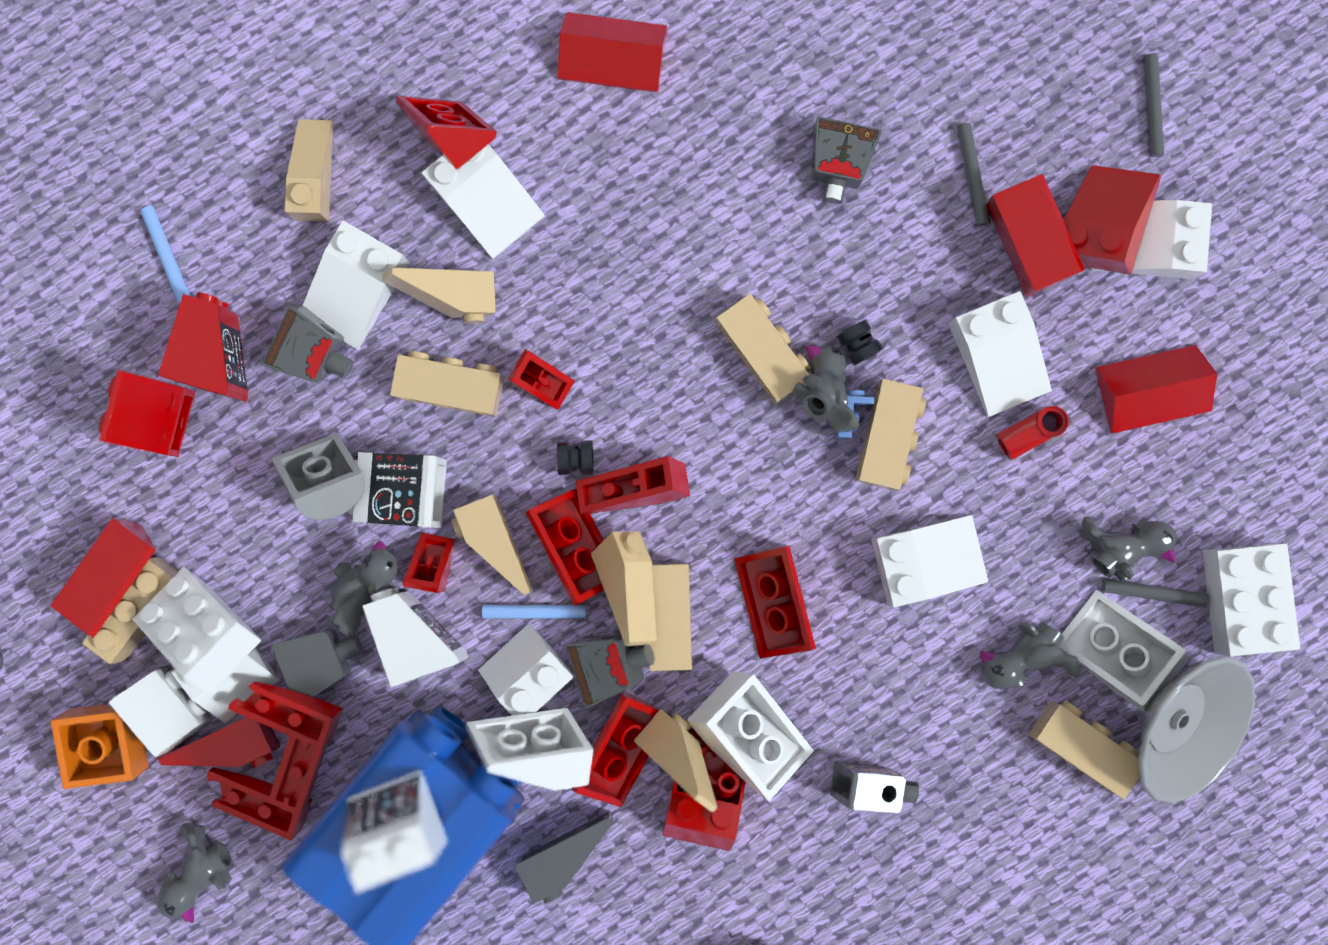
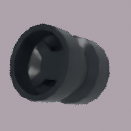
[837,319,884,366]
[557,440,594,475]

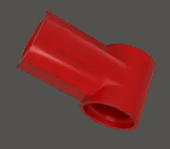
[996,406,1069,461]

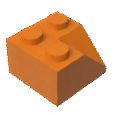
[50,704,149,789]

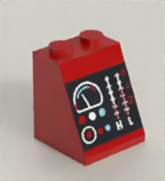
[158,292,248,402]

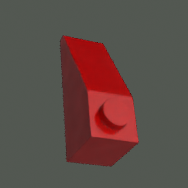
[575,456,690,515]
[158,717,280,768]

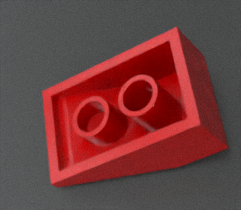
[1064,165,1161,275]

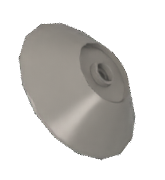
[1138,656,1255,804]

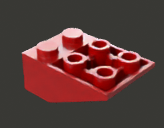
[98,370,196,457]
[662,727,746,851]

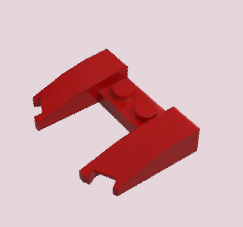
[207,681,343,841]

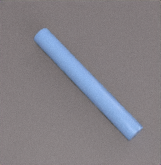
[140,206,190,305]
[482,605,586,618]

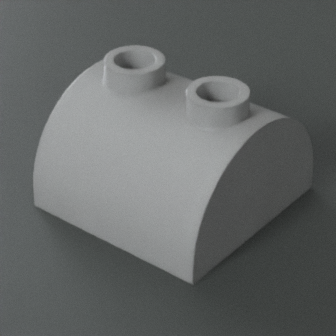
[271,433,364,520]

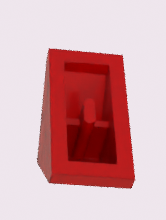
[508,349,575,410]
[403,533,455,593]

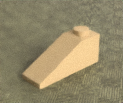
[285,119,333,222]
[382,268,496,324]
[451,495,533,595]
[591,531,657,646]
[634,709,717,813]

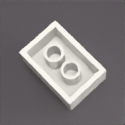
[1202,544,1300,657]
[132,567,261,695]

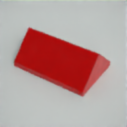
[558,12,667,93]
[395,95,497,170]
[987,174,1085,298]
[1095,345,1217,434]
[525,488,604,606]
[50,518,156,638]
[734,545,816,659]
[571,690,671,807]

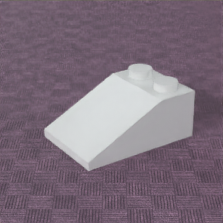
[421,144,545,259]
[1091,200,1212,279]
[303,220,410,350]
[948,291,1052,417]
[871,515,988,607]
[1059,590,1189,713]
[687,671,814,801]
[466,708,593,790]

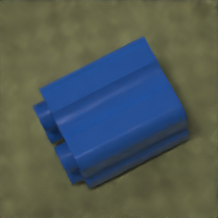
[282,706,525,945]

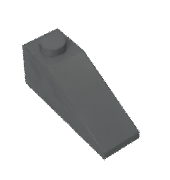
[514,811,613,904]

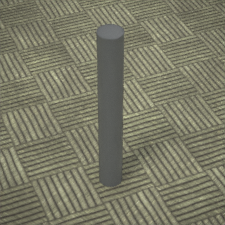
[1144,53,1164,157]
[957,123,991,226]
[1101,579,1209,607]

